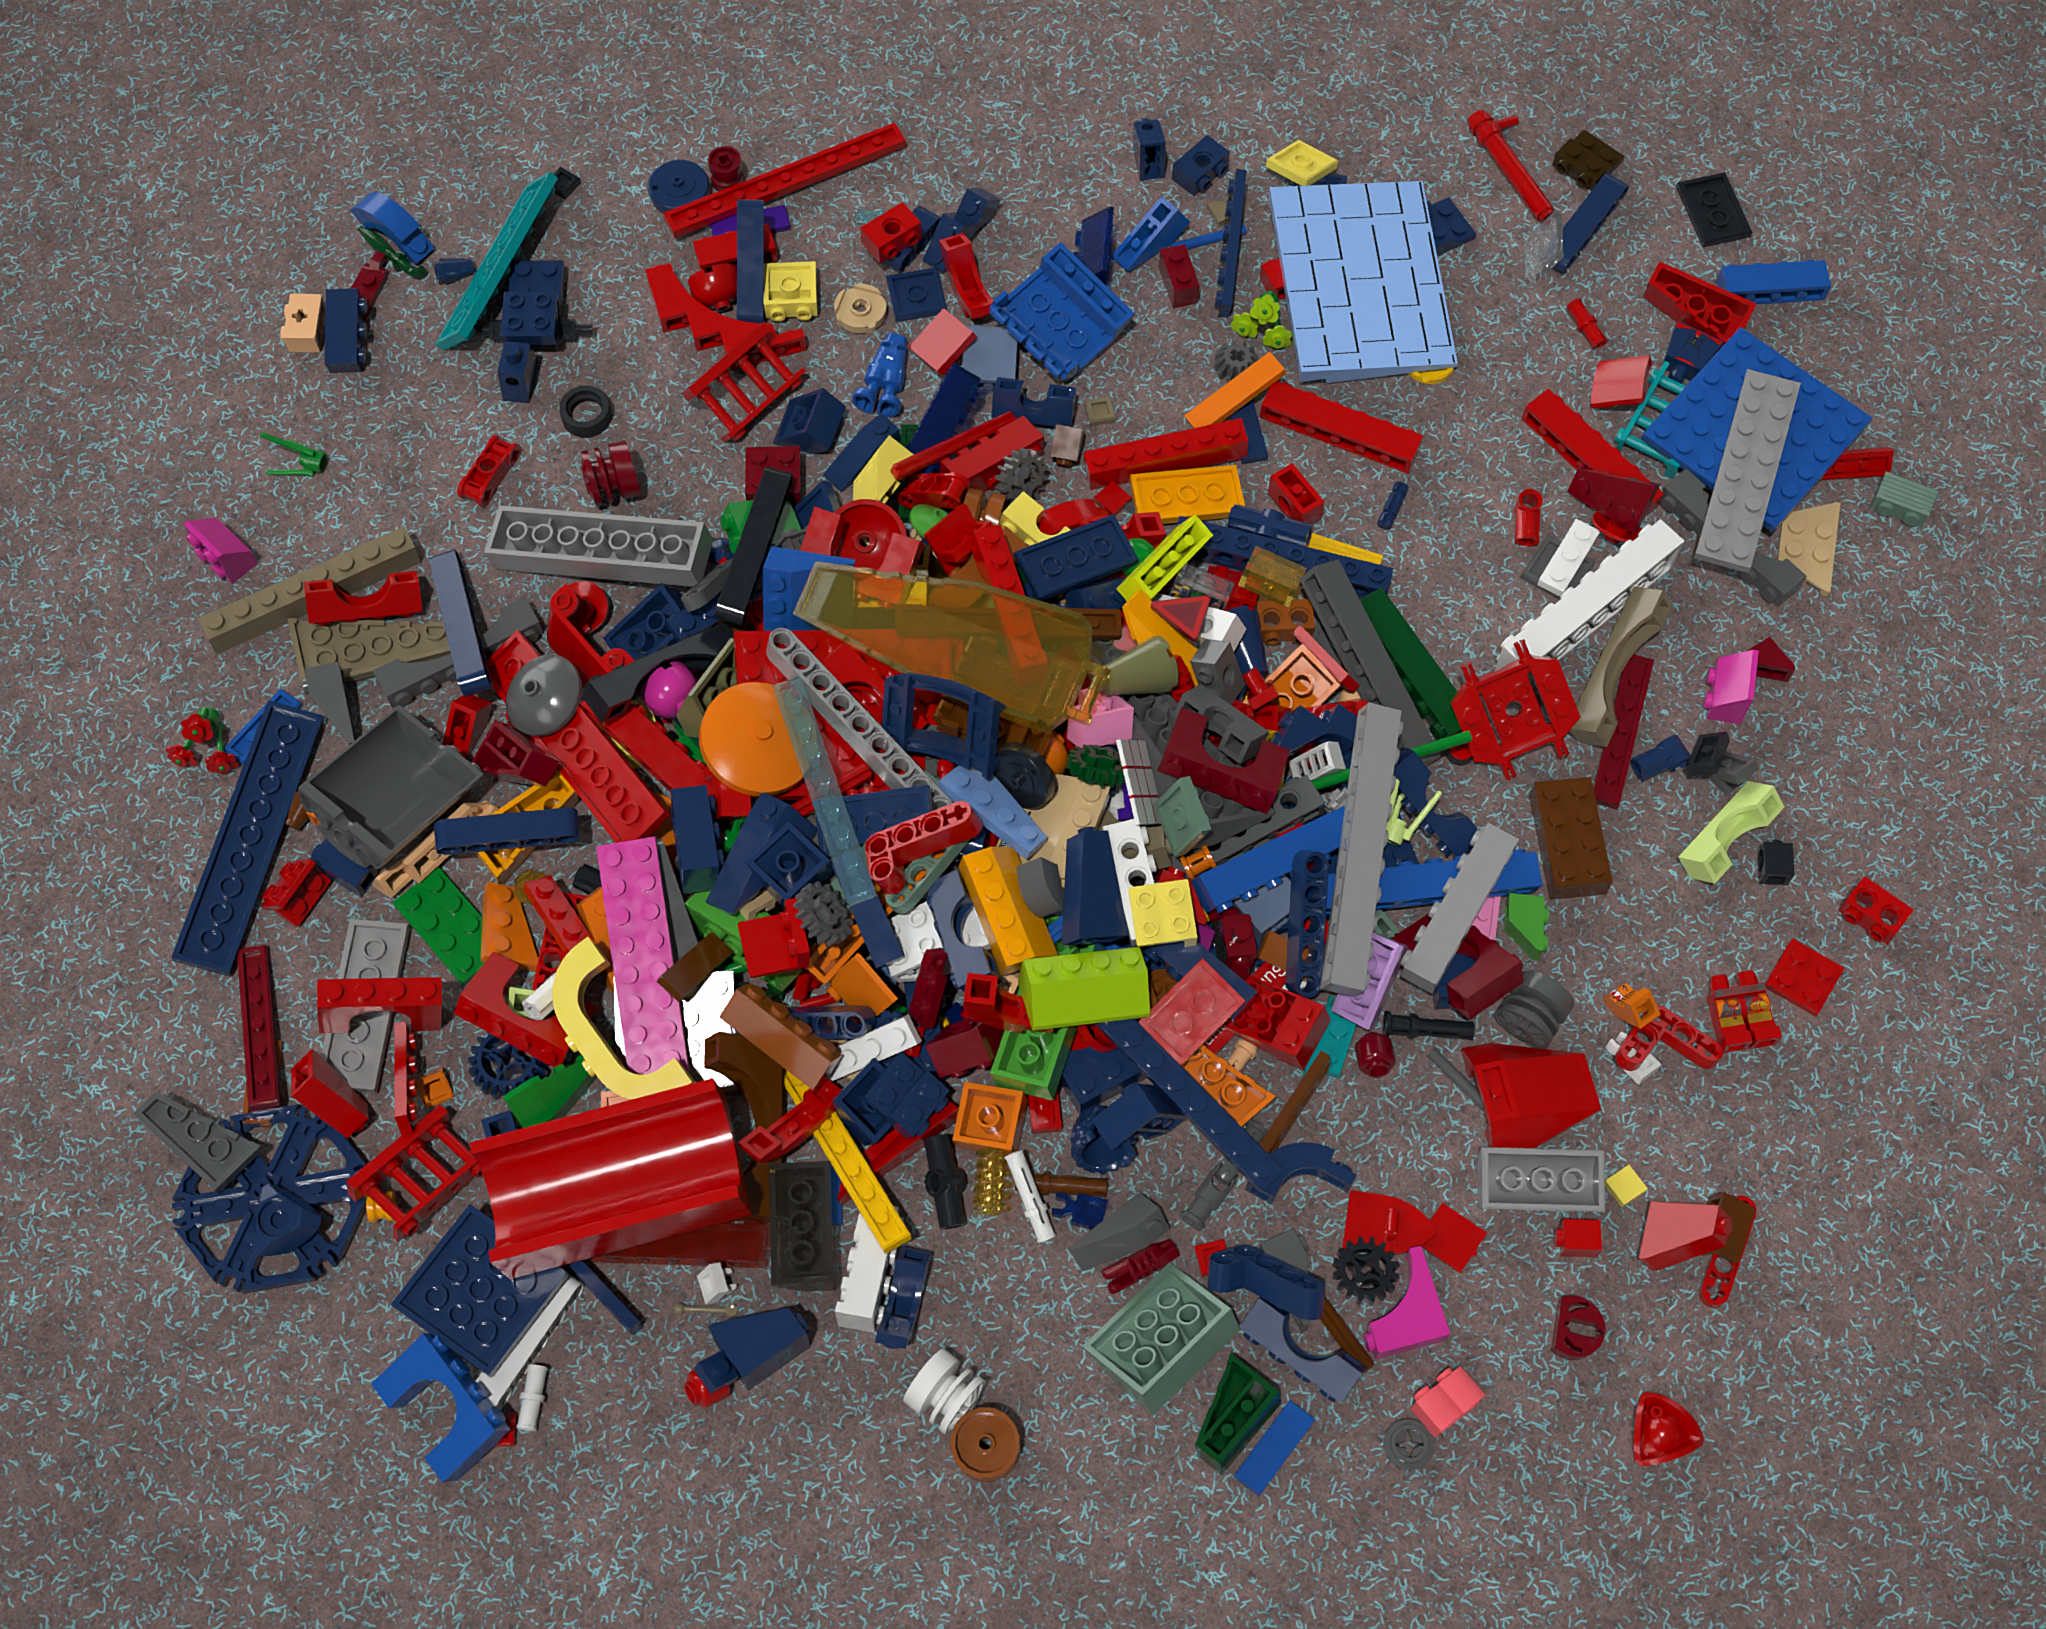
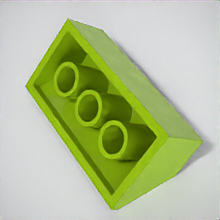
[1018,947,1150,1031]

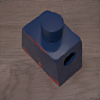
[1133,118,1166,181]
[1662,321,1724,384]

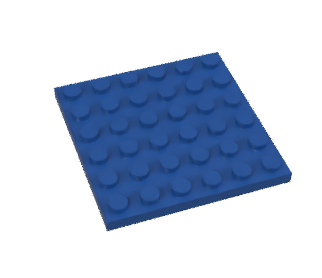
[1641,327,1873,532]

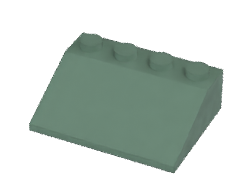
[1082,1262,1241,1415]

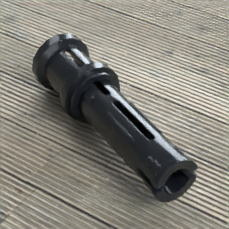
[1382,1011,1475,1040]

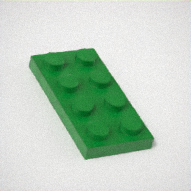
[392,867,485,987]

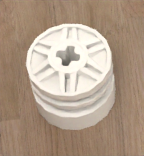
[903,1348,986,1435]

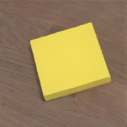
[1266,140,1338,186]

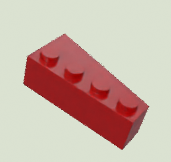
[940,416,1044,504]

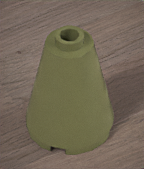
[1094,635,1178,696]

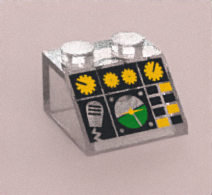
[1169,563,1235,611]

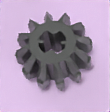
[1214,340,1259,383]

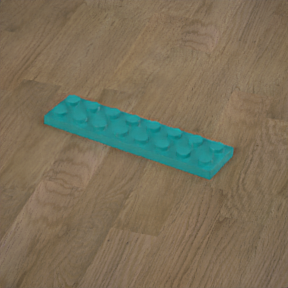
[434,172,558,351]

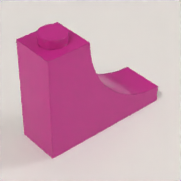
[1363,1246,1450,1360]

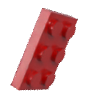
[1138,958,1246,1066]

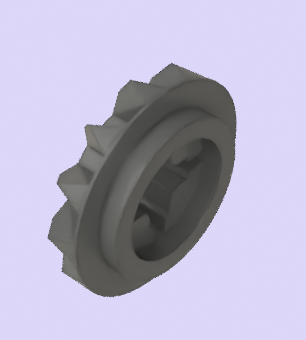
[1383,1419,1434,1471]

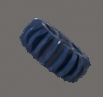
[468,1031,549,1100]

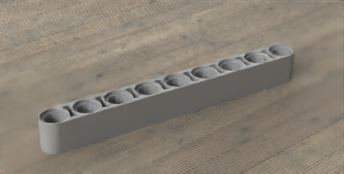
[766,628,952,810]

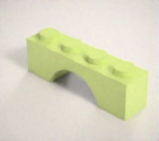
[1678,781,1785,884]

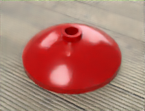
[834,499,907,578]

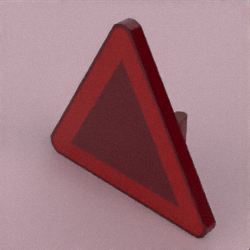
[1150,595,1211,641]

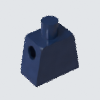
[498,342,538,403]

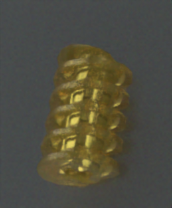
[972,1148,1012,1216]

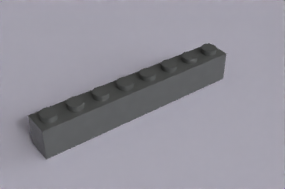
[1299,559,1441,766]

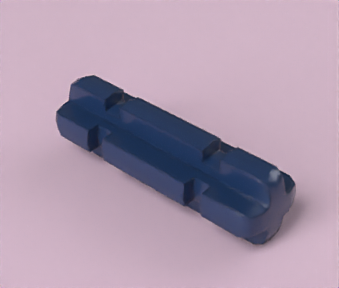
[1377,481,1408,530]

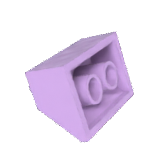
[1331,932,1408,1030]

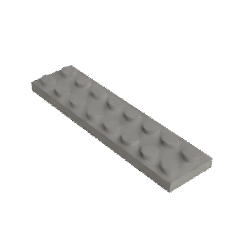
[1694,369,1801,573]

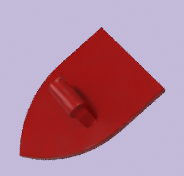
[1342,1190,1438,1255]

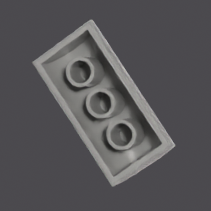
[1477,1147,1605,1212]

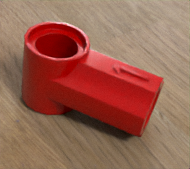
[1513,489,1543,547]

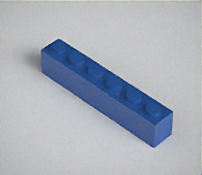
[1191,806,1345,914]

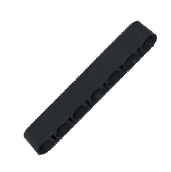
[715,466,793,626]

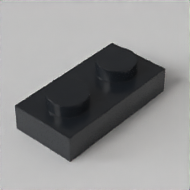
[1686,731,1730,777]

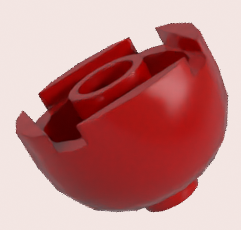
[687,263,737,312]

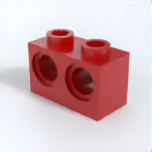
[1838,876,1914,945]

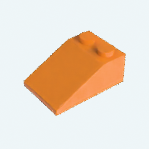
[1243,644,1343,711]
[826,953,898,1024]

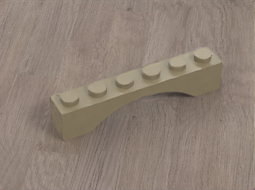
[1569,587,1674,747]

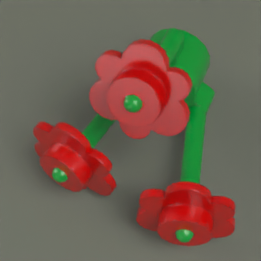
[166,707,238,773]

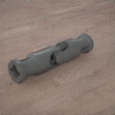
[1179,1119,1268,1231]

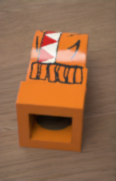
[1604,983,1661,1029]

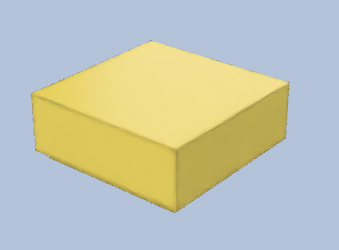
[1605,1165,1648,1207]

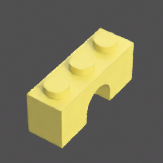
[999,491,1070,546]

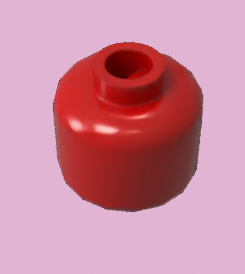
[684,1369,730,1408]

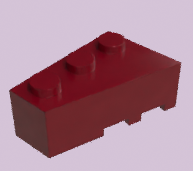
[472,719,560,787]

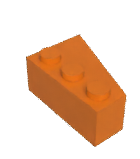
[576,886,614,992]

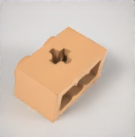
[280,294,325,352]

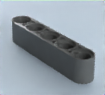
[657,838,698,963]

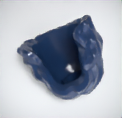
[1070,1105,1137,1174]

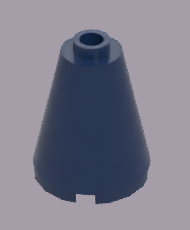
[1227,606,1268,681]

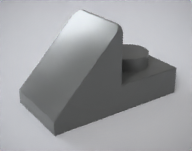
[1708,751,1759,796]

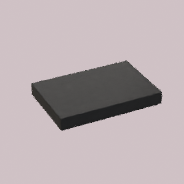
[1676,172,1753,248]

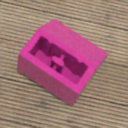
[183,518,258,584]

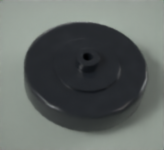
[993,742,1055,809]

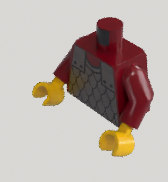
[1202,905,1257,980]

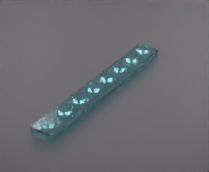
[772,676,877,906]

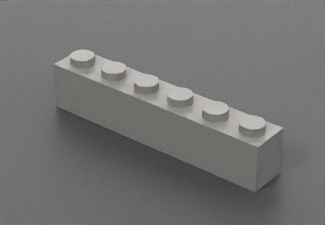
[1400,823,1519,994]

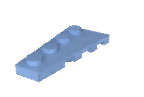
[937,765,1047,860]

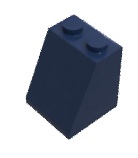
[708,1308,811,1391]

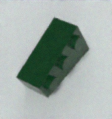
[1195,1353,1281,1475]

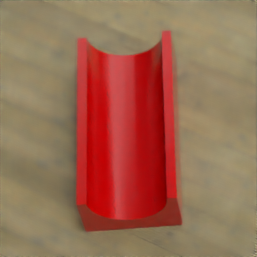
[469,1078,752,1279]

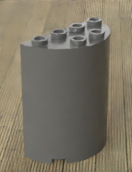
[298,705,484,870]

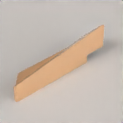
[372,800,499,898]

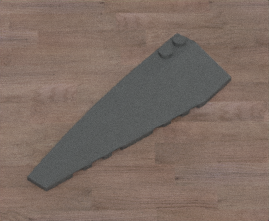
[1072,639,1274,849]

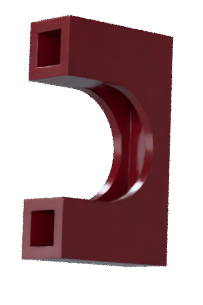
[1157,707,1290,814]
[1391,913,1524,1020]

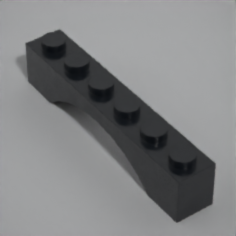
[582,622,734,724]

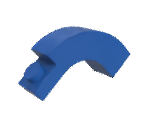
[350,192,435,265]

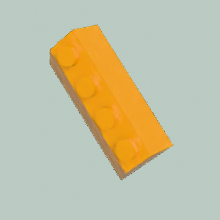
[959,847,1058,976]

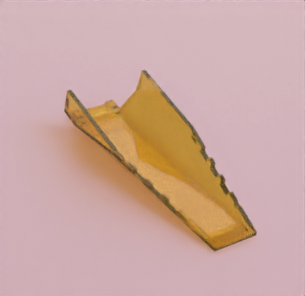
[793,561,1111,734]

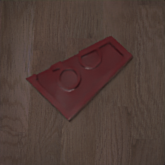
[1567,467,1661,533]

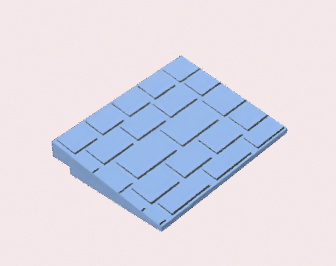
[1269,181,1458,383]

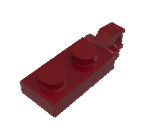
[351,251,388,320]
[909,947,947,1029]

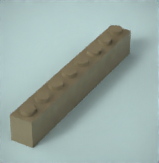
[198,526,421,655]

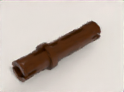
[1015,1171,1107,1198]

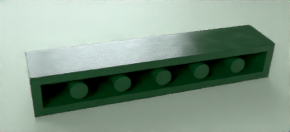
[1360,588,1461,740]

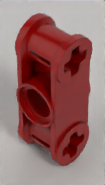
[457,435,521,507]
[896,472,970,509]

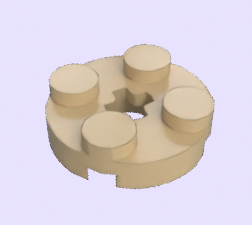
[834,284,887,334]

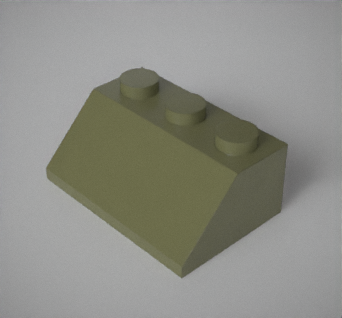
[676,638,737,738]

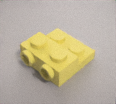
[763,261,818,322]

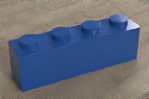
[1716,260,1831,304]

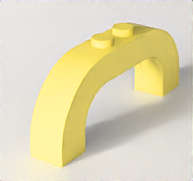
[552,937,696,1100]

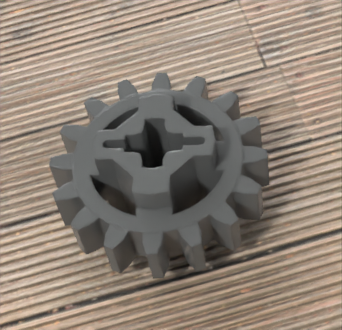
[995,447,1048,505]
[793,881,853,946]

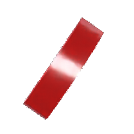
[738,1079,841,1163]

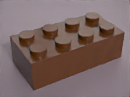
[1529,777,1613,900]

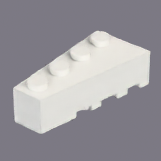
[835,1206,904,1333]

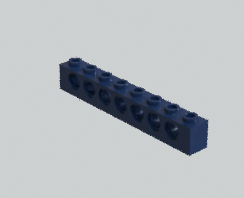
[1176,516,1393,600]

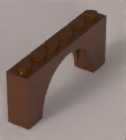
[704,1031,784,1224]

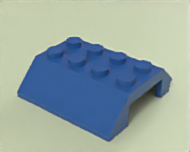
[989,242,1135,380]

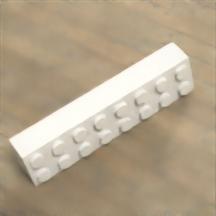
[1495,519,1684,684]

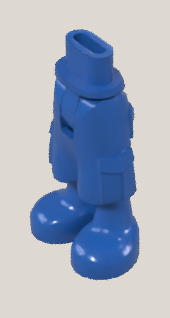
[852,333,908,417]

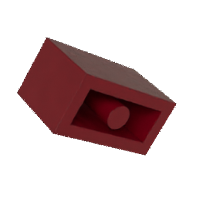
[1159,244,1200,309]

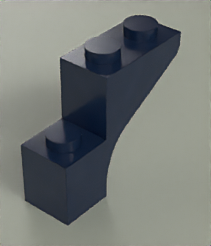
[923,187,1001,273]
[1268,703,1357,756]

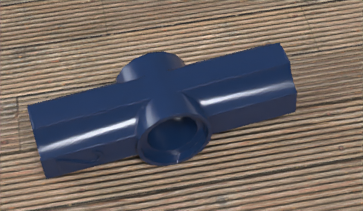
[1227,504,1313,547]

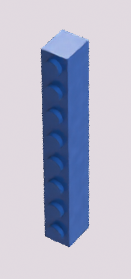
[1306,849,1543,916]

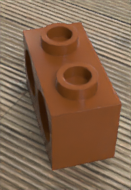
[1256,599,1315,645]

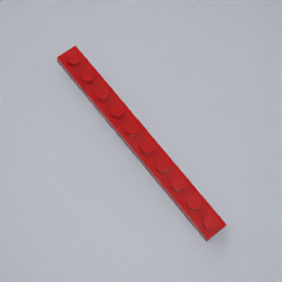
[663,122,906,238]

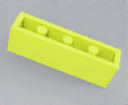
[1116,514,1213,601]

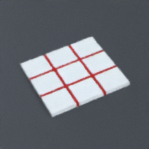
[1116,739,1161,825]

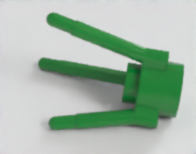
[260,432,327,477]

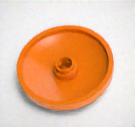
[699,682,818,796]

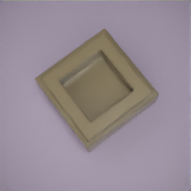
[1084,396,1116,427]

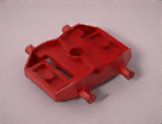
[1450,639,1581,780]

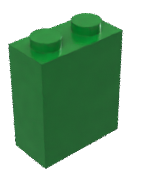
[720,497,801,554]

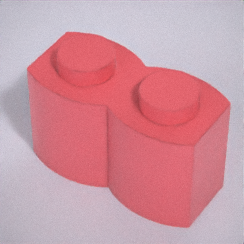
[1410,1366,1486,1438]

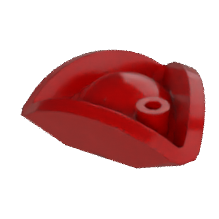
[1634,1392,1704,1467]

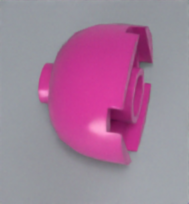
[641,661,697,719]

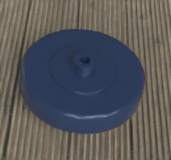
[647,160,710,213]

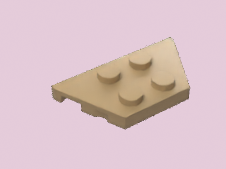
[1776,502,1840,596]

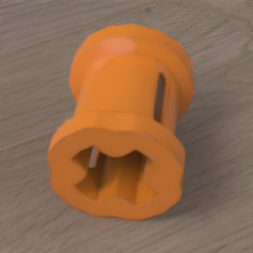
[1179,844,1217,881]

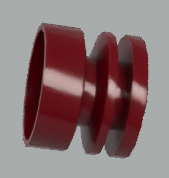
[581,440,641,507]

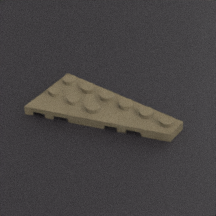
[287,618,451,691]

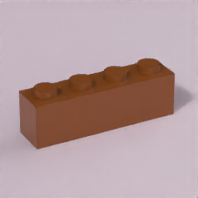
[719,983,842,1090]

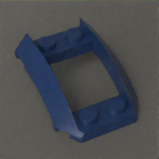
[882,673,1007,779]

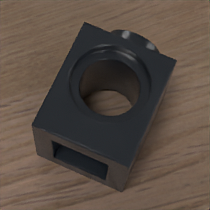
[1757,839,1795,886]

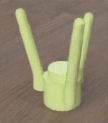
[1386,779,1442,846]

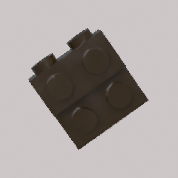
[1552,129,1625,191]

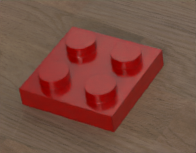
[1765,938,1845,1017]

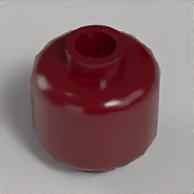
[1354,1032,1396,1078]

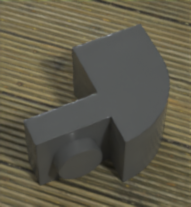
[1016,857,1064,918]

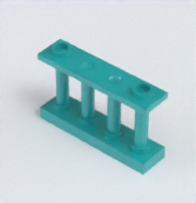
[1614,361,1686,479]

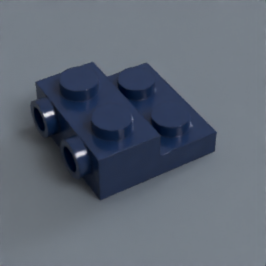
[1427,197,1476,257]
[861,1051,950,1138]

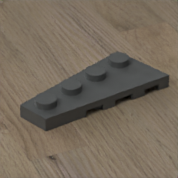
[133,1092,264,1193]

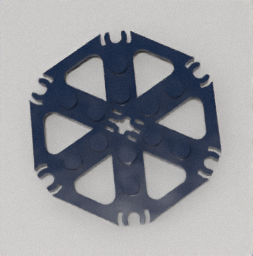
[172,1104,367,1294]

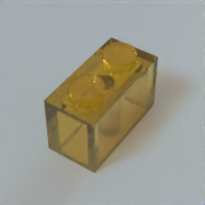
[1238,546,1307,608]

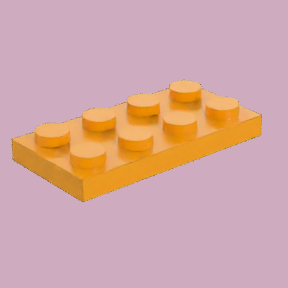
[1129,465,1245,524]

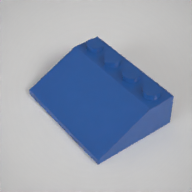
[763,546,855,631]

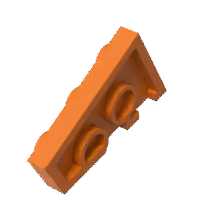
[480,882,538,972]

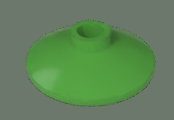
[909,504,948,538]

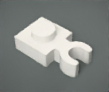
[1606,1032,1662,1085]

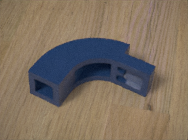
[1245,1142,1357,1205]
[875,1246,932,1349]

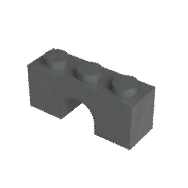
[1173,684,1269,764]

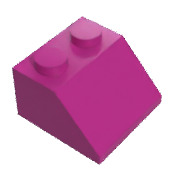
[1703,650,1759,725]

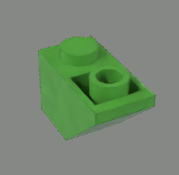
[1504,893,1549,960]

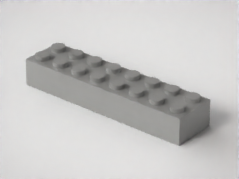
[484,505,714,587]

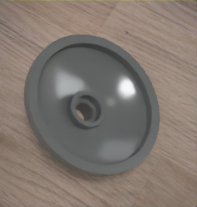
[506,654,582,737]

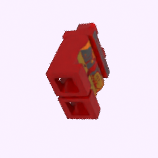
[1707,970,1782,1053]

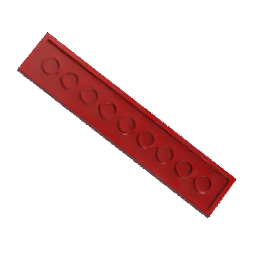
[487,630,670,843]

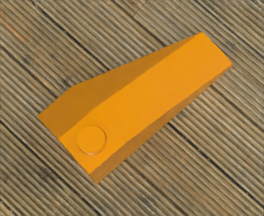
[1122,590,1199,697]

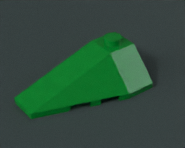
[503,1040,616,1128]

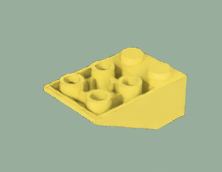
[853,435,914,504]

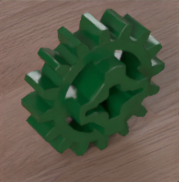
[1066,744,1125,787]

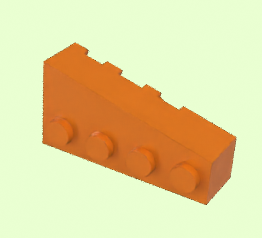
[1164,1045,1276,1127]

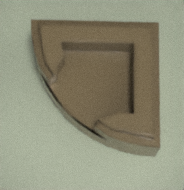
[1207,201,1229,227]

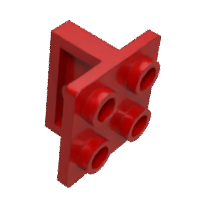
[924,504,993,576]
[260,859,332,927]

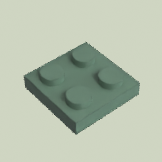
[1153,776,1212,857]

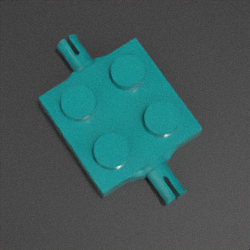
[1300,995,1357,1082]

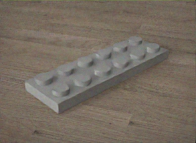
[321,919,410,1094]

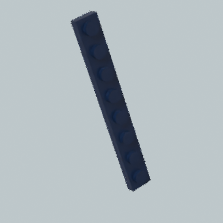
[1093,1019,1283,1193]

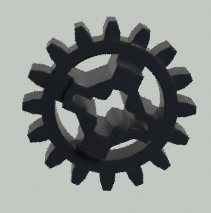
[1332,1237,1400,1305]

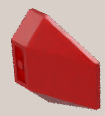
[1461,1043,1601,1149]

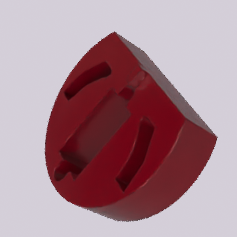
[1551,1296,1606,1361]

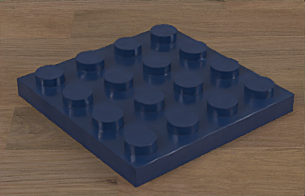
[391,1204,569,1378]

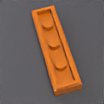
[1184,352,1287,428]

